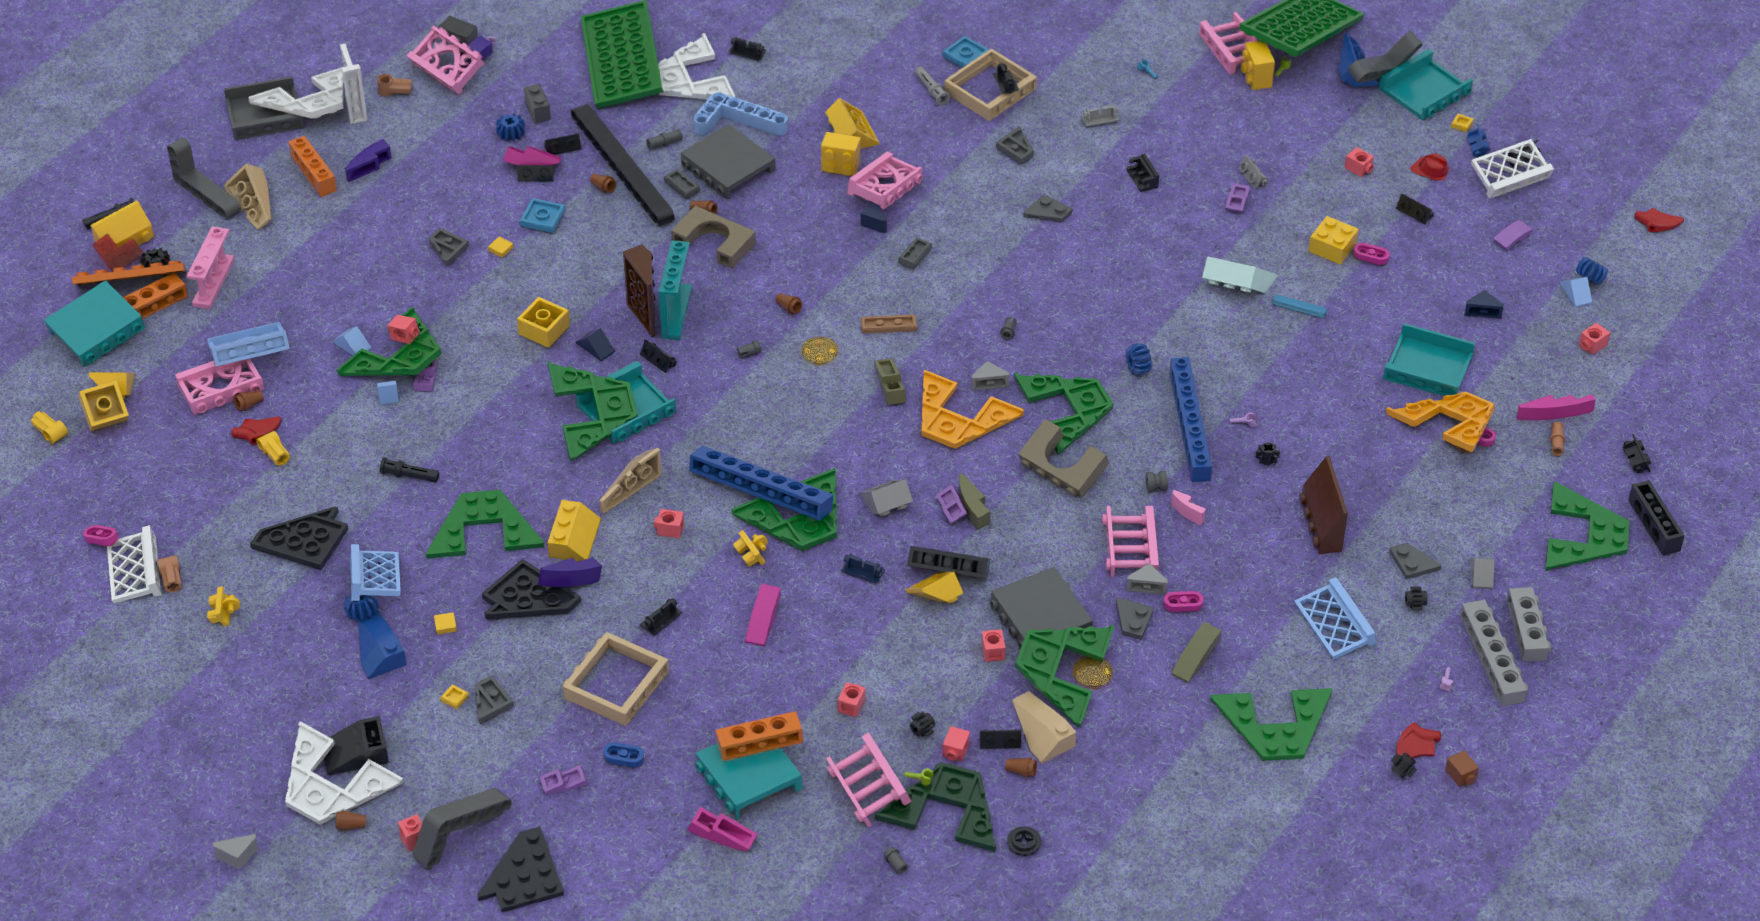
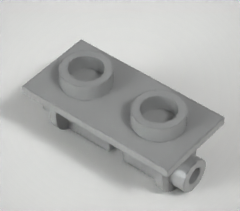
[1081,104,1119,127]
[1238,155,1268,190]

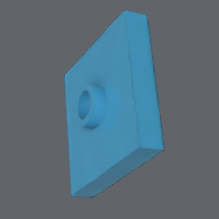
[942,35,989,68]
[519,198,566,233]

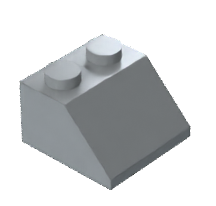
[859,479,913,516]

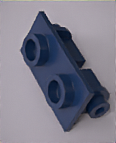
[841,554,885,584]

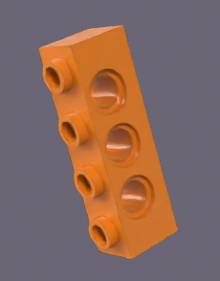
[288,136,337,197]
[123,273,188,319]
[715,711,803,761]

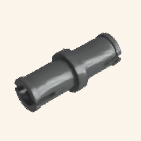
[646,129,683,149]

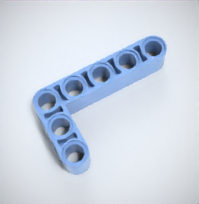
[694,92,788,136]

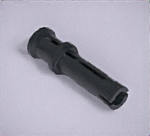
[82,198,135,230]
[380,457,439,483]

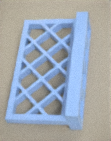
[350,544,401,601]
[1294,577,1376,659]

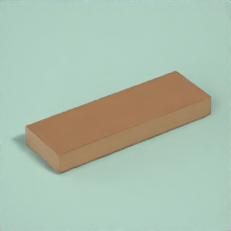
[861,314,917,334]

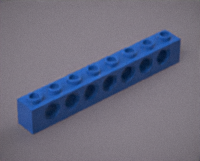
[1169,357,1212,482]
[689,446,834,521]

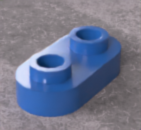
[603,742,644,767]

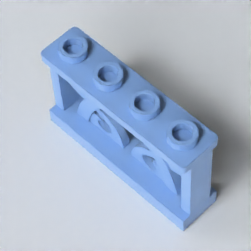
[207,322,290,366]

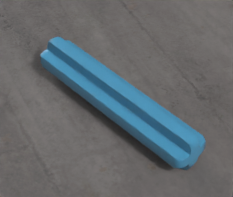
[1273,295,1327,318]

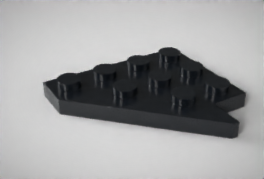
[250,506,348,570]
[482,559,581,620]
[477,826,564,913]

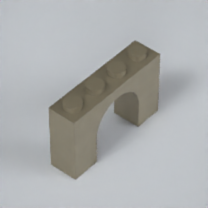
[671,206,756,269]
[1018,419,1109,498]

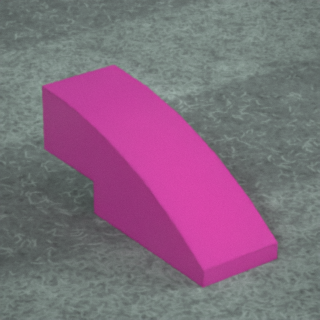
[503,146,562,165]
[745,584,781,646]
[687,807,757,851]

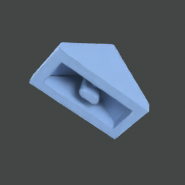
[1560,277,1592,308]
[332,326,372,355]
[377,381,399,405]

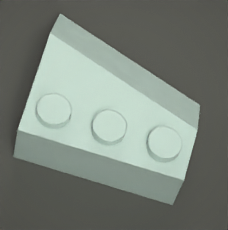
[1202,256,1278,293]

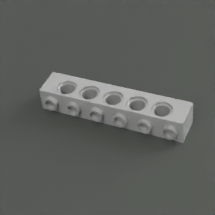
[1460,600,1528,706]

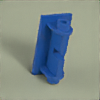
[1467,123,1490,158]

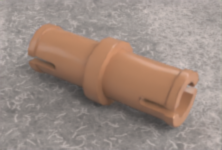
[1550,422,1565,456]

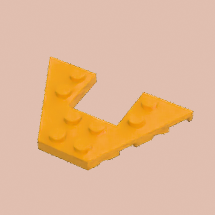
[921,370,1024,449]
[1386,391,1495,452]

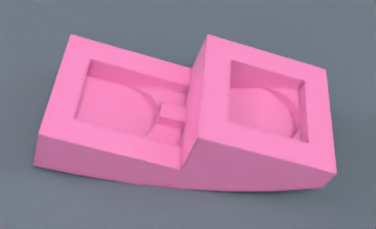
[1171,490,1206,525]

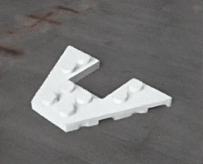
[659,33,735,100]
[249,68,343,118]
[285,721,403,825]

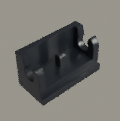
[1126,153,1159,192]

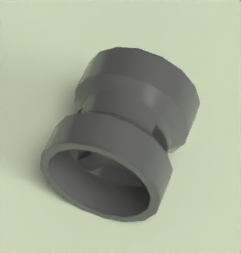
[1145,471,1168,491]

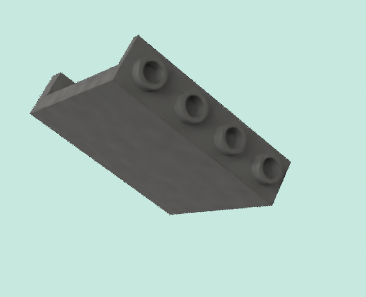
[224,76,304,141]
[681,124,776,199]
[989,567,1093,649]

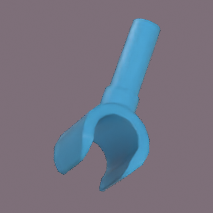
[1136,59,1158,79]

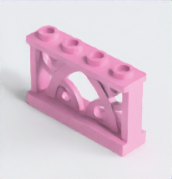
[407,26,485,95]
[847,151,923,209]
[175,359,264,415]

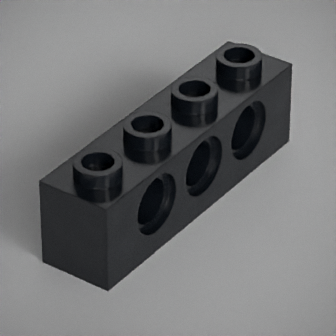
[1628,480,1685,555]
[907,546,991,578]

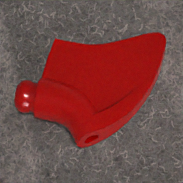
[1634,208,1684,232]
[231,416,282,445]
[1396,722,1441,758]

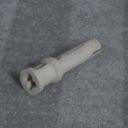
[915,66,950,105]

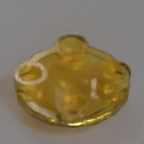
[801,336,838,366]
[1073,656,1113,689]

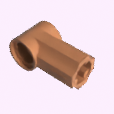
[377,74,412,97]
[157,555,182,593]

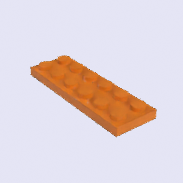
[72,260,186,285]

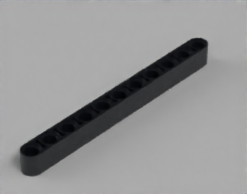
[571,104,675,227]

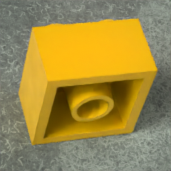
[1241,41,1275,90]
[821,132,861,176]
[1308,216,1359,265]
[517,297,570,348]
[78,380,129,432]

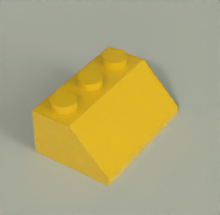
[825,98,880,149]
[91,201,154,262]
[548,500,601,561]

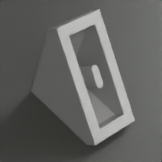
[971,361,1009,391]
[1470,557,1494,589]
[1127,563,1168,595]
[213,834,258,870]

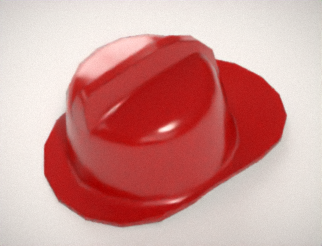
[1410,153,1450,181]

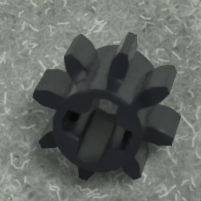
[1255,442,1280,466]
[1405,586,1427,610]
[910,711,935,737]
[1391,752,1417,778]

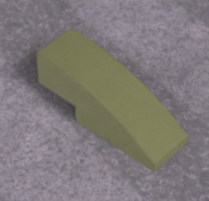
[874,358,906,405]
[958,473,991,530]
[1171,622,1222,683]

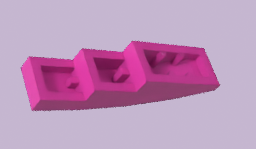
[1516,394,1596,420]

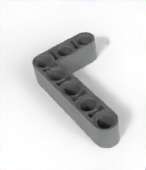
[1347,31,1423,83]
[167,137,241,220]
[413,788,512,870]

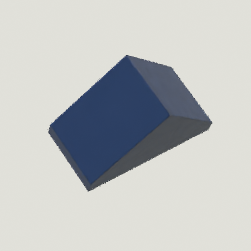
[861,201,887,233]
[1464,290,1504,319]
[576,328,615,361]

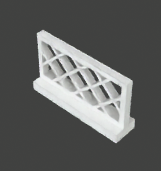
[340,44,368,124]
[1470,139,1554,199]
[107,525,162,603]

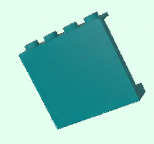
[1378,48,1473,120]
[659,240,692,340]
[44,280,146,367]
[1383,323,1475,396]
[575,361,676,444]
[695,743,803,819]

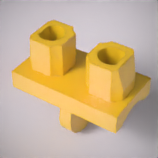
[733,530,768,567]
[207,586,240,626]

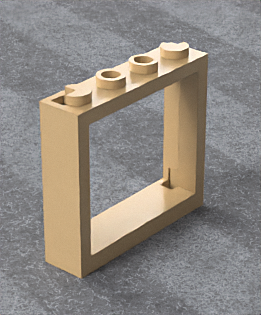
[944,48,1037,121]
[562,632,669,726]

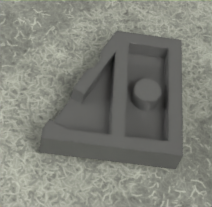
[996,127,1034,164]
[1023,194,1073,223]
[429,228,469,266]
[1389,543,1441,579]
[1116,597,1154,640]
[475,675,514,724]

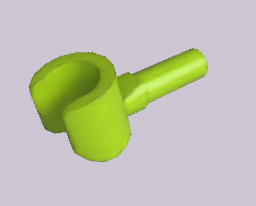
[1274,56,1292,77]
[904,769,933,785]

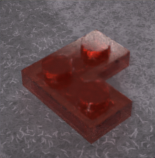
[91,233,143,272]

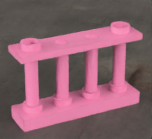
[1199,12,1258,75]
[187,226,235,309]
[1102,506,1159,577]
[826,732,911,827]

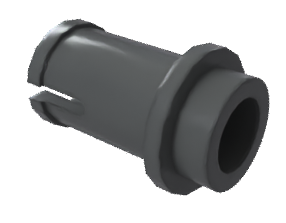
[1000,317,1017,340]
[737,340,762,359]
[884,847,909,874]

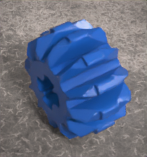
[496,114,525,141]
[1576,257,1609,284]
[1125,343,1153,375]
[344,595,378,621]

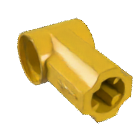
[31,411,68,445]
[256,431,290,466]

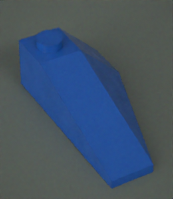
[1339,33,1379,87]
[358,610,406,679]

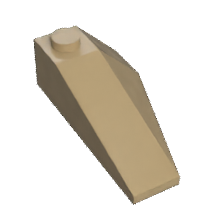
[224,163,271,230]
[600,448,662,514]
[1012,691,1076,764]

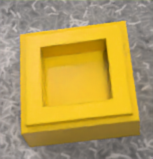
[1451,114,1474,133]
[488,237,514,258]
[434,612,457,635]
[440,684,469,709]

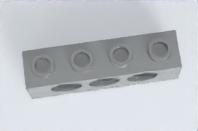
[1507,587,1551,661]

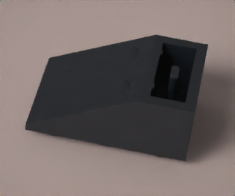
[324,716,389,775]

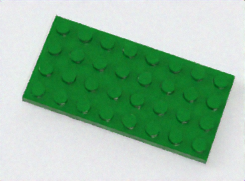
[581,0,663,109]
[1239,0,1364,57]

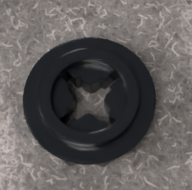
[140,248,170,268]
[1007,826,1041,856]

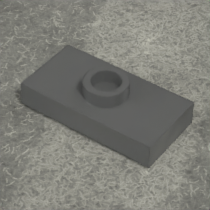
[664,169,700,199]
[898,237,932,269]

